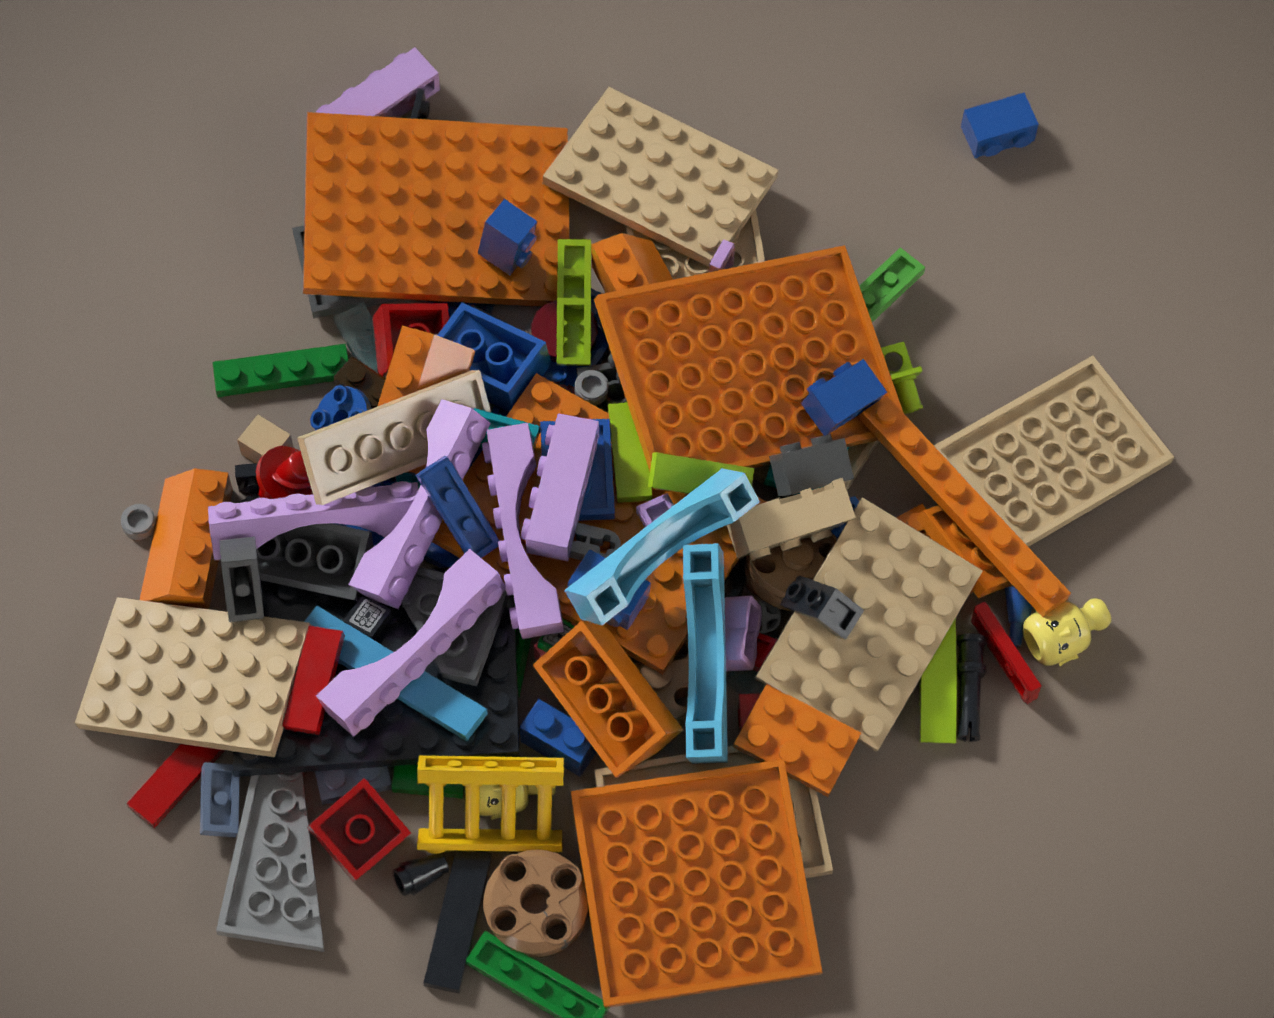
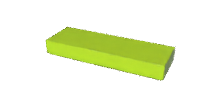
[608,402,652,503]
[648,452,754,494]

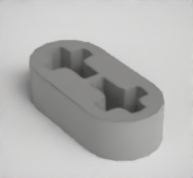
[569,523,621,560]

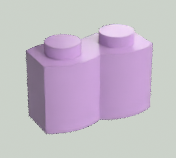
[725,596,762,671]

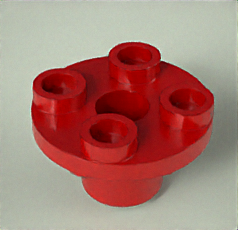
[256,446,313,499]

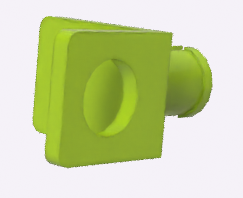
[881,342,923,414]

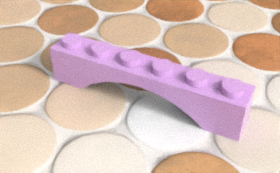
[349,399,491,609]
[482,423,564,639]
[208,481,419,560]
[316,549,506,737]

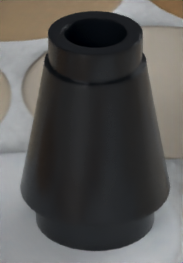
[392,853,449,896]

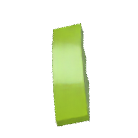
[557,239,591,366]
[919,618,957,743]

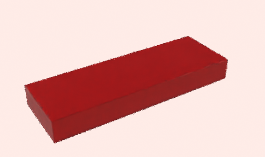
[971,601,1042,704]
[282,626,345,735]
[126,744,225,829]

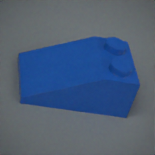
[437,303,551,412]

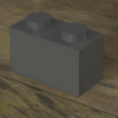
[769,434,854,496]
[220,536,264,622]

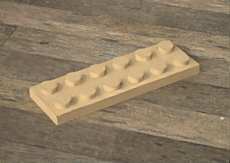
[297,370,491,505]

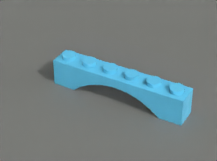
[565,468,760,625]
[683,544,728,764]

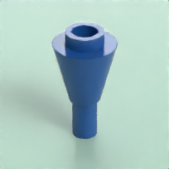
[1004,585,1033,648]

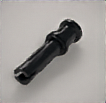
[956,633,988,742]

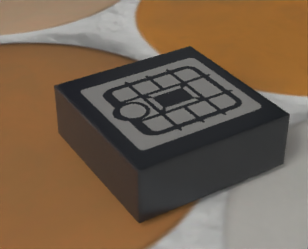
[343,595,393,641]

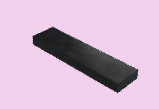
[423,850,492,994]

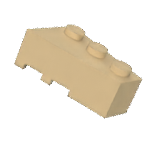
[727,478,856,561]

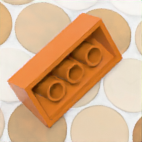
[591,233,673,293]
[377,326,475,476]
[140,468,233,609]
[533,620,683,778]

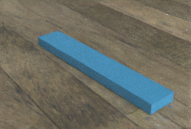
[304,606,488,741]

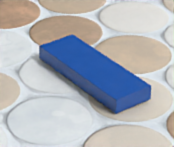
[416,455,500,558]

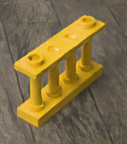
[417,755,564,854]

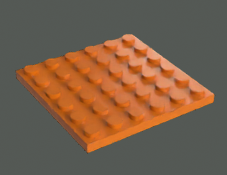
[571,759,822,1008]

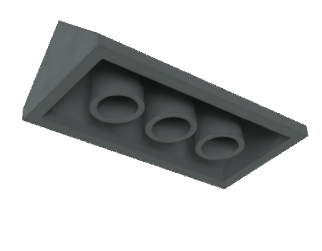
[257,523,374,601]

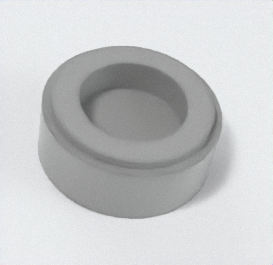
[574,370,609,406]
[121,504,156,540]

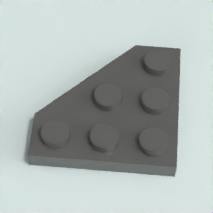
[401,567,510,686]

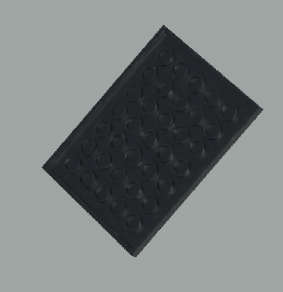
[233,567,520,777]

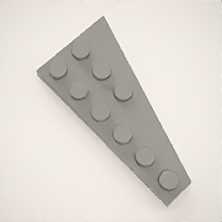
[216,772,325,952]

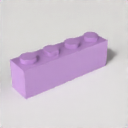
[315,47,440,118]
[521,413,599,561]

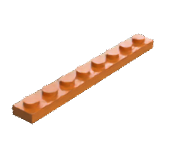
[859,396,1071,617]

